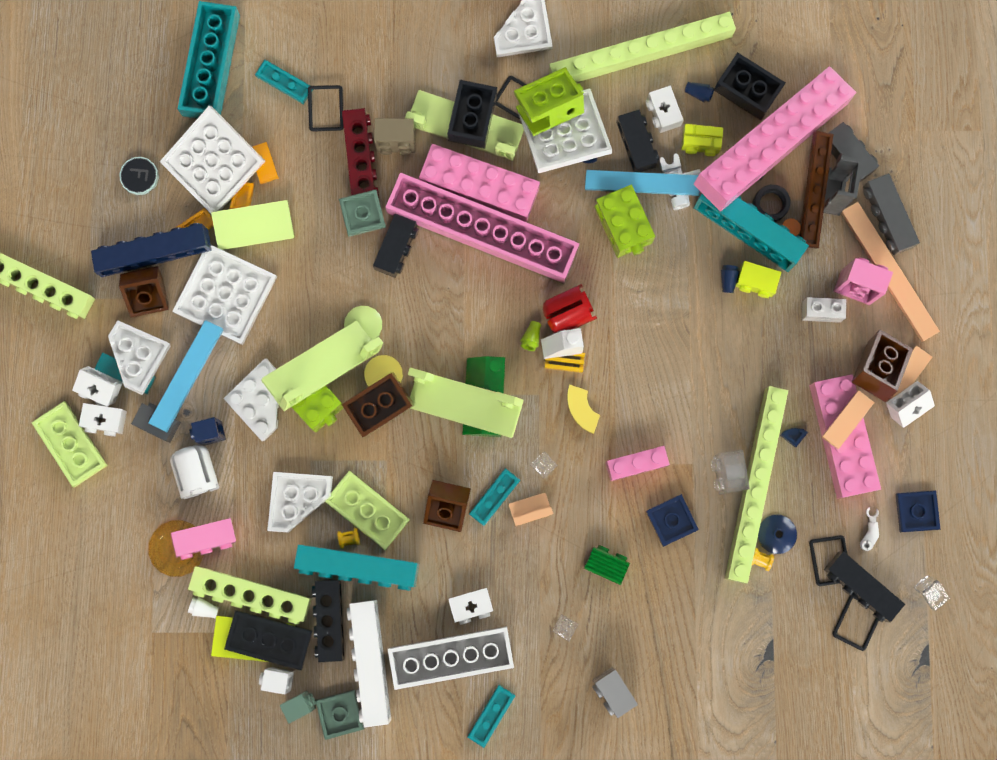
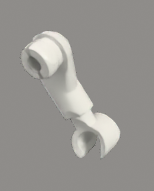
[860,507,879,551]

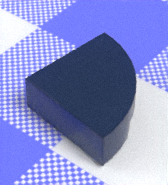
[780,428,808,447]

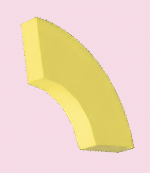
[567,384,600,434]

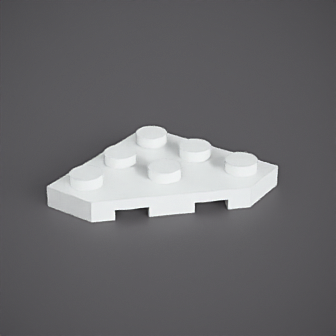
[494,0,553,57]
[108,320,171,395]
[223,359,279,441]
[267,472,333,533]

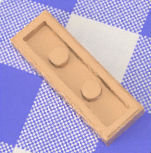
[890,346,932,399]
[822,390,875,449]

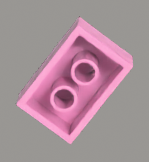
[833,258,893,305]

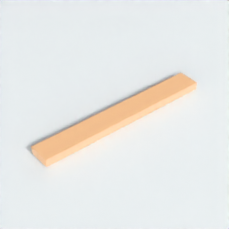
[841,202,940,342]

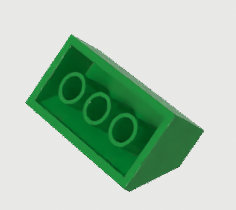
[462,356,506,437]

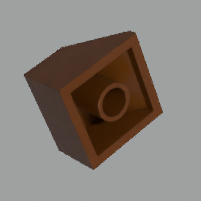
[119,266,169,318]
[423,480,471,532]

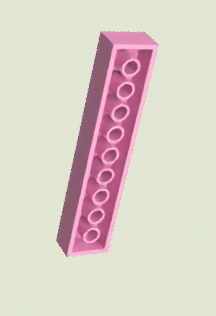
[694,66,857,212]
[385,173,579,283]

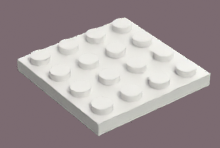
[518,88,612,173]
[160,106,265,213]
[172,245,277,345]

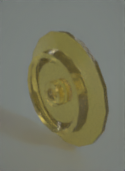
[148,520,205,577]

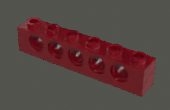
[342,108,379,198]

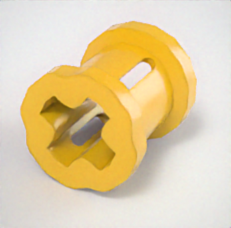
[337,528,360,549]
[752,548,774,571]

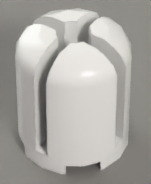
[170,445,219,499]

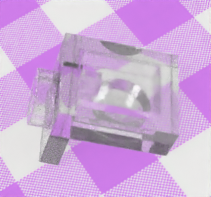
[914,575,950,611]

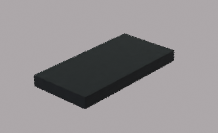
[224,610,313,670]

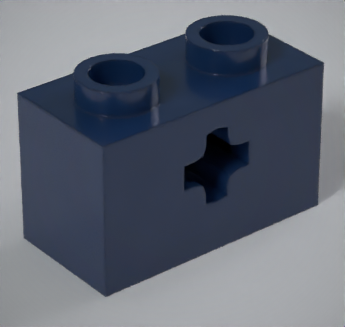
[189,417,226,446]

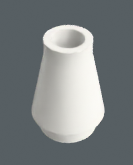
[188,597,219,619]

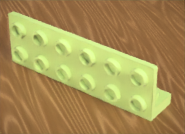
[405,90,524,161]
[261,321,383,411]
[408,368,524,438]

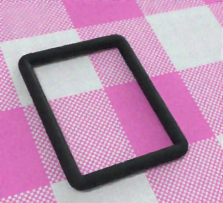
[495,76,527,119]
[308,85,344,132]
[809,535,848,586]
[832,595,879,651]

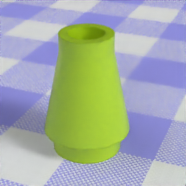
[520,321,541,351]

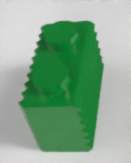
[583,545,630,585]

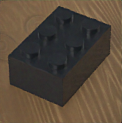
[714,52,786,120]
[447,80,497,149]

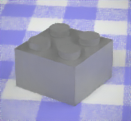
[592,667,638,718]

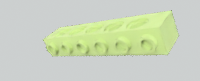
[0,253,95,319]
[188,566,312,624]

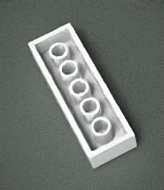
[347,600,391,728]
[388,627,514,690]

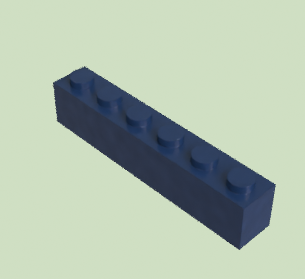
[91,223,212,277]

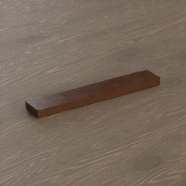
[800,131,834,249]

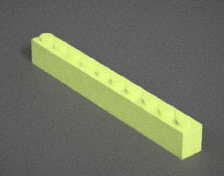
[549,12,736,83]
[724,386,789,583]

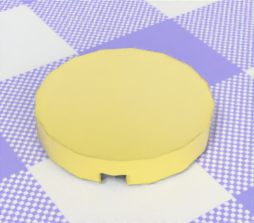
[364,355,403,387]

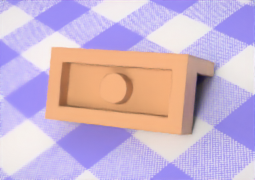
[509,493,553,527]

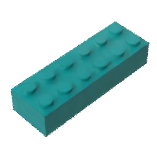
[177,1,240,119]
[694,194,809,272]
[294,545,420,591]

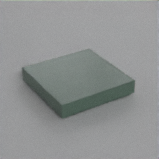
[339,190,386,237]
[315,689,364,740]

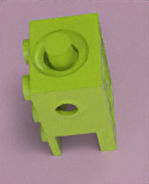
[514,67,584,136]
[594,184,655,258]
[292,386,343,432]

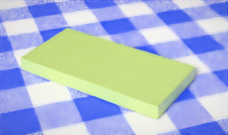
[211,200,295,250]
[31,401,108,487]
[325,471,410,551]

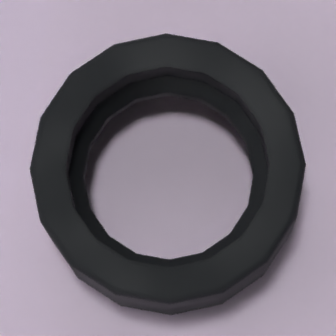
[752,184,791,222]

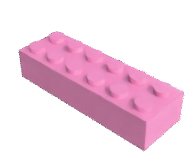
[419,144,540,222]
[809,374,881,499]

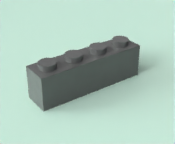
[863,173,920,255]

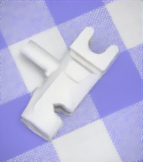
[659,154,701,210]

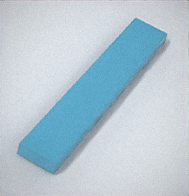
[585,170,700,196]
[148,320,223,432]

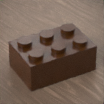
[852,329,913,402]
[341,372,414,438]

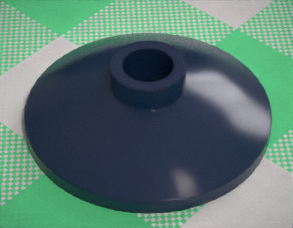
[758,515,797,554]

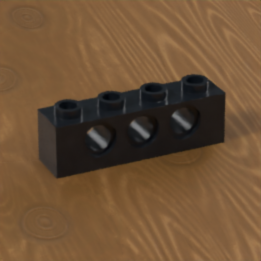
[312,580,345,663]

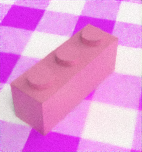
[605,446,670,481]
[170,518,236,560]

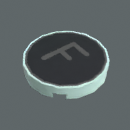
[120,157,159,195]

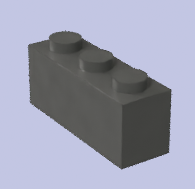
[829,122,879,182]

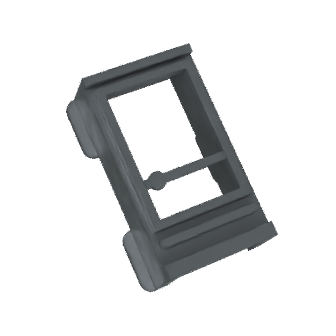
[823,153,863,216]

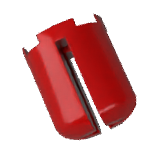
[542,284,597,333]

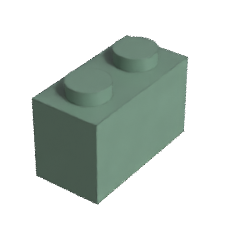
[280,691,317,724]

